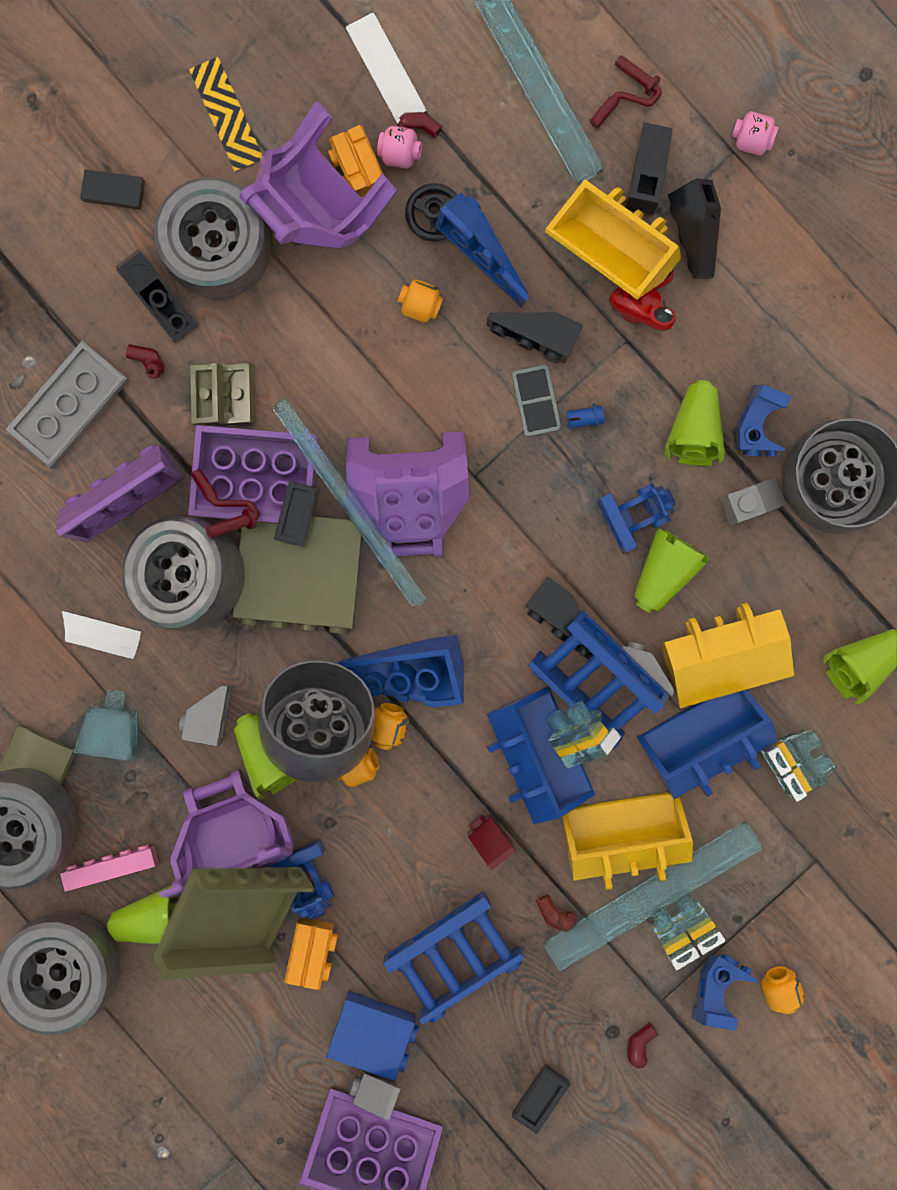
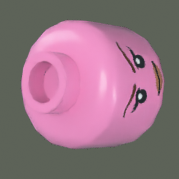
[732,111,779,156]
[377,126,422,169]

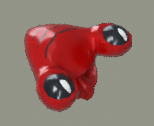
[609,269,676,331]

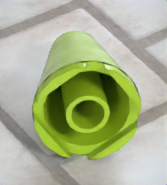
[664,380,725,466]
[634,527,711,613]
[823,629,897,704]
[234,713,297,799]
[107,885,180,945]

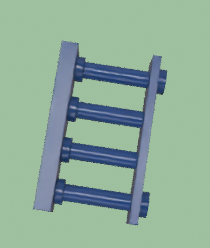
[528,610,670,749]
[383,891,524,1025]

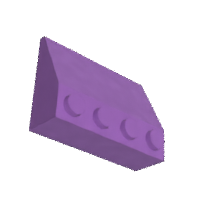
[188,425,320,523]
[56,445,185,543]
[298,1088,443,1190]

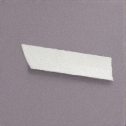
[62,611,141,659]

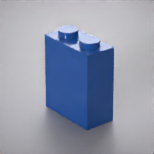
[326,991,419,1081]

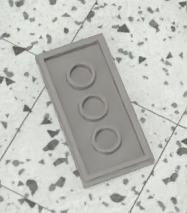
[5,340,129,469]

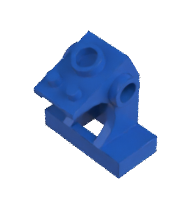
[735,384,791,457]
[597,483,676,554]
[270,839,334,920]
[692,953,757,1031]

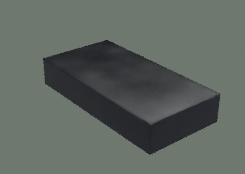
[80,169,145,210]
[274,480,320,548]
[512,1064,570,1134]

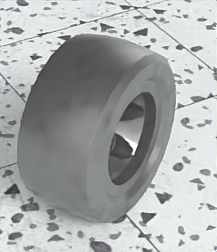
[154,177,271,298]
[782,418,897,533]
[122,516,244,632]
[258,660,375,782]
[0,768,77,890]
[0,912,119,1035]

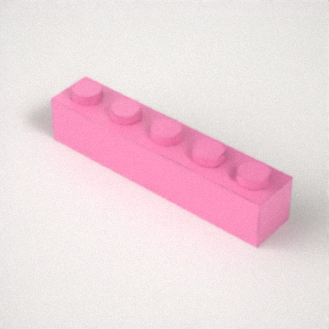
[60,844,159,892]

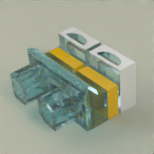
[546,701,621,768]
[761,730,836,802]
[652,894,725,971]

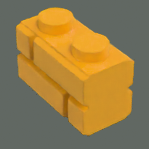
[327,125,383,197]
[284,917,338,990]

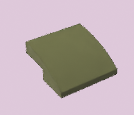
[190,363,255,425]
[0,725,76,785]

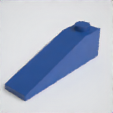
[435,192,530,307]
[336,635,464,707]

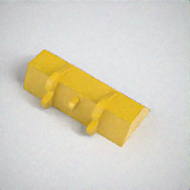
[545,179,681,299]
[660,603,794,708]
[562,792,693,890]

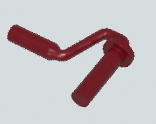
[590,55,662,129]
[191,469,260,538]

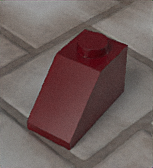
[467,813,516,871]

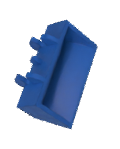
[487,686,595,824]
[637,689,778,799]

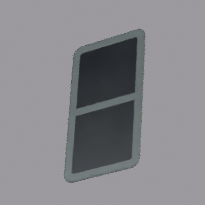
[512,365,561,436]

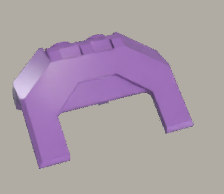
[240,101,398,248]
[346,431,469,560]
[159,769,294,898]

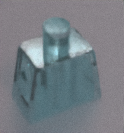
[74,689,139,761]

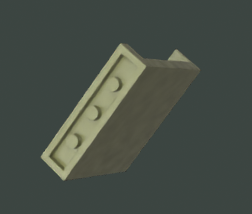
[233,516,365,634]
[153,867,314,980]

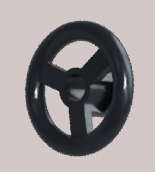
[405,183,457,242]

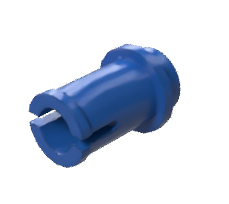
[566,404,604,430]

